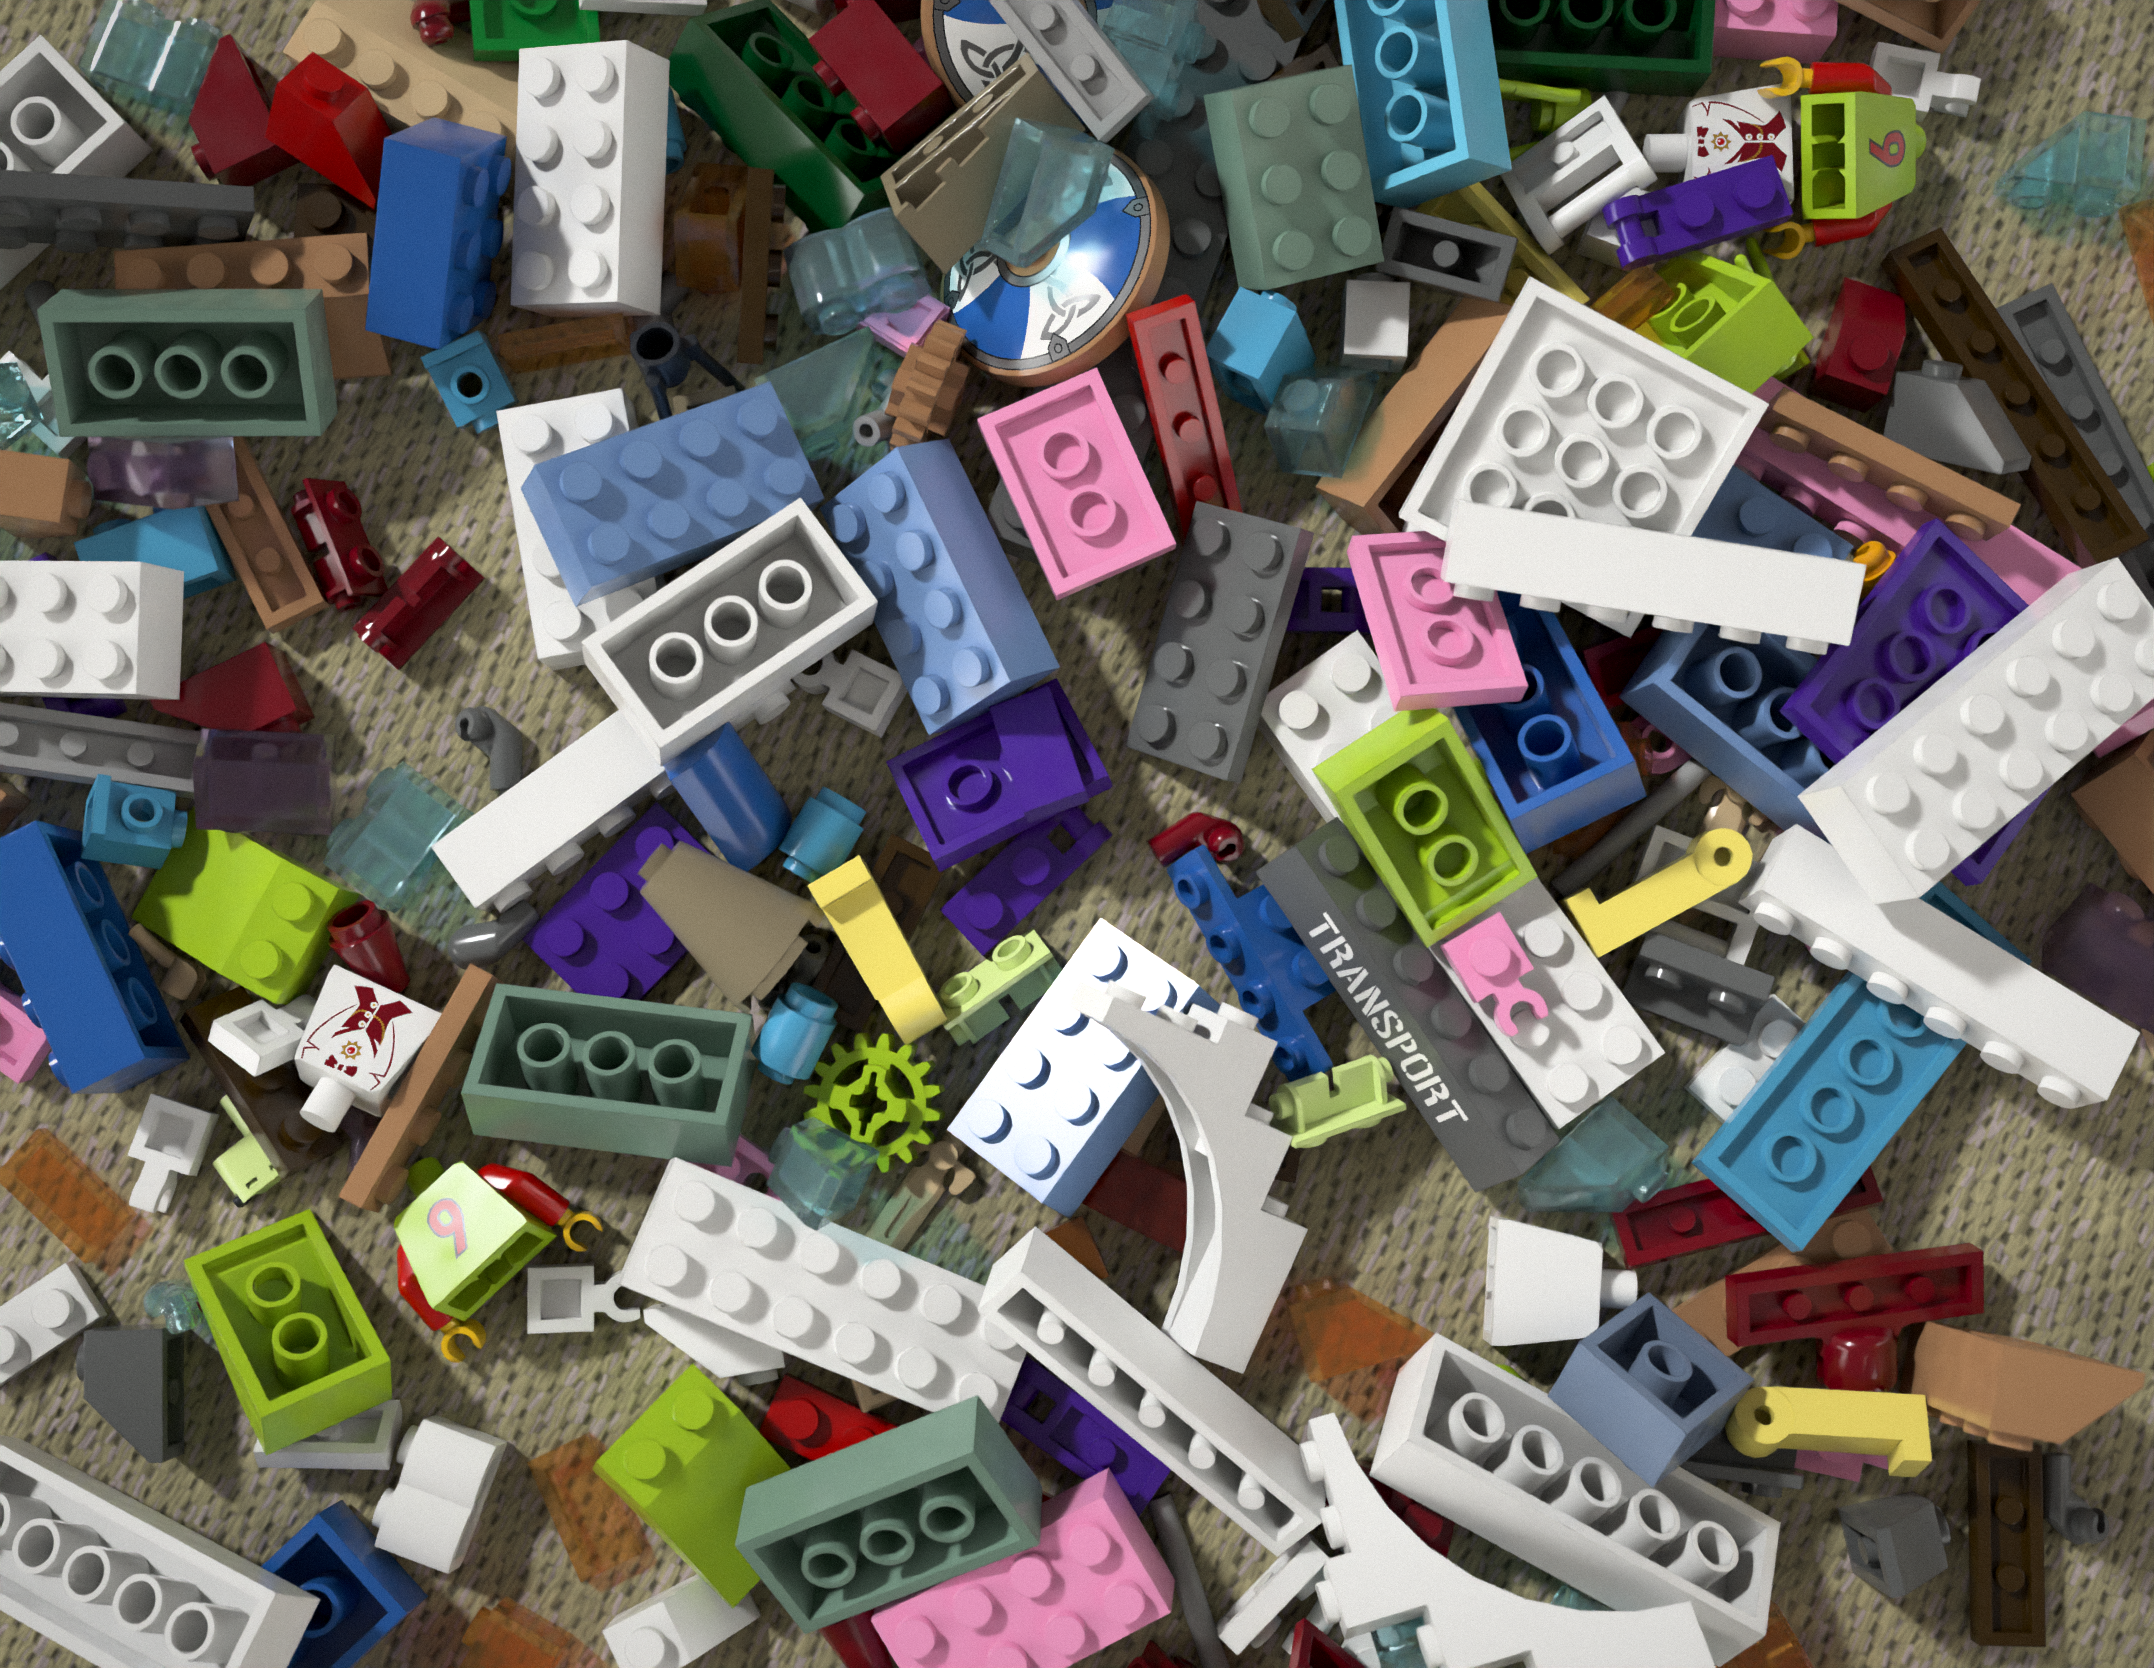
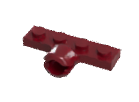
[1725,1243,1984,1393]

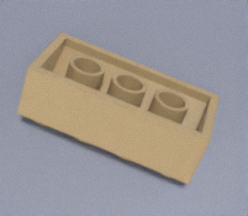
[282,0,519,200]

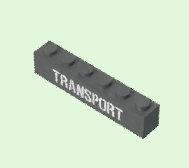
[1256,816,1560,1193]

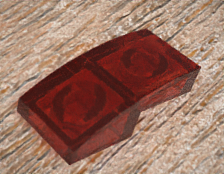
[1082,1148,1187,1253]

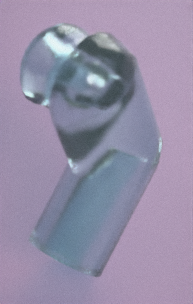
[143,1278,204,1335]

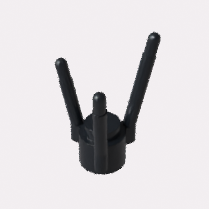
[629,322,745,420]

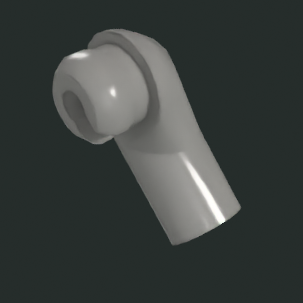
[852,369,897,447]

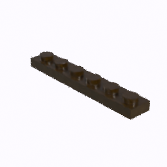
[1880,227,2150,569]

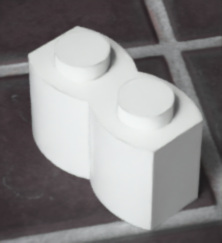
[372,1415,508,1574]

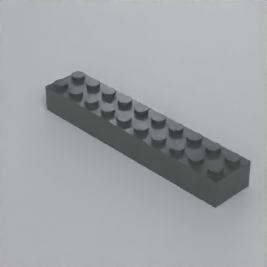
[986,0,1309,588]

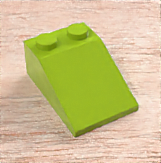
[1608,250,1814,394]
[1312,708,1538,948]
[131,806,360,1005]
[183,1209,392,1456]
[592,1363,792,1609]

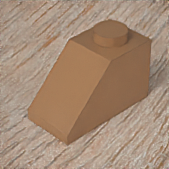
[0,450,92,539]

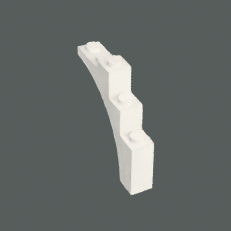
[1068,980,1308,1374]
[1299,1412,1716,1668]

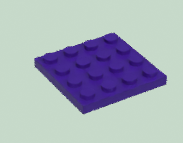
[1779,518,2054,886]

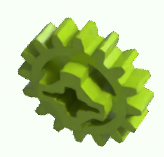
[803,1033,945,1173]

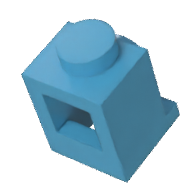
[420,330,519,435]
[80,774,187,869]

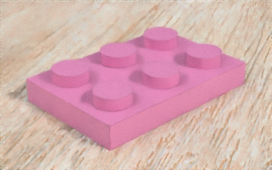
[977,367,1176,601]
[1347,531,1528,712]

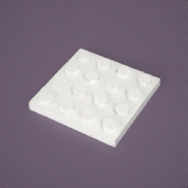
[1399,276,1769,638]

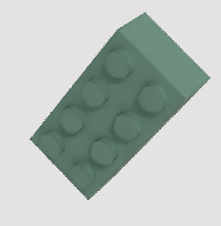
[37,289,338,437]
[461,983,757,1167]
[735,1395,1043,1634]

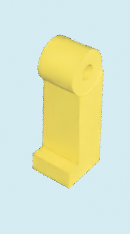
[1559,828,1752,958]
[807,855,948,1045]
[1725,1386,1932,1477]

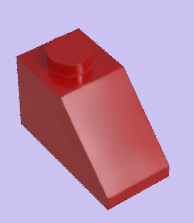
[265,51,392,209]

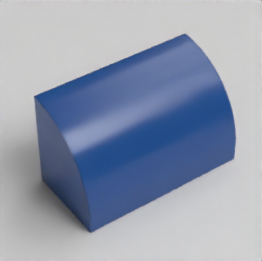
[663,721,792,871]

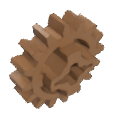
[885,319,972,450]

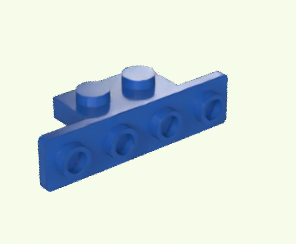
[1167,845,1336,1082]

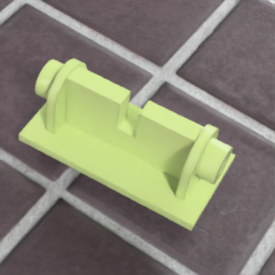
[936,927,1062,1046]
[1269,1055,1407,1149]

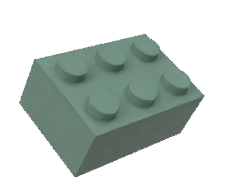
[1203,64,1384,290]

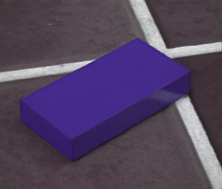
[989,686,1090,823]

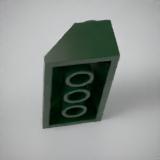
[668,0,915,250]
[1487,0,1715,97]

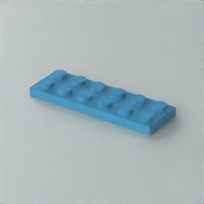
[1691,881,2032,1252]

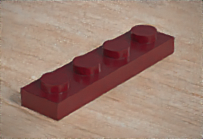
[1607,1165,1883,1270]

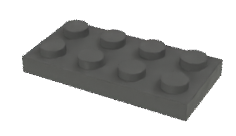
[0,170,255,253]
[1126,501,1314,783]

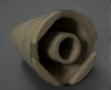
[638,841,824,1013]

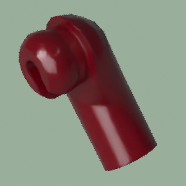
[410,0,471,47]
[1147,812,1245,868]

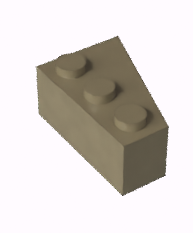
[880,52,1085,274]

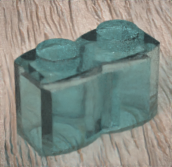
[78,0,223,117]
[783,207,931,335]
[323,761,474,913]

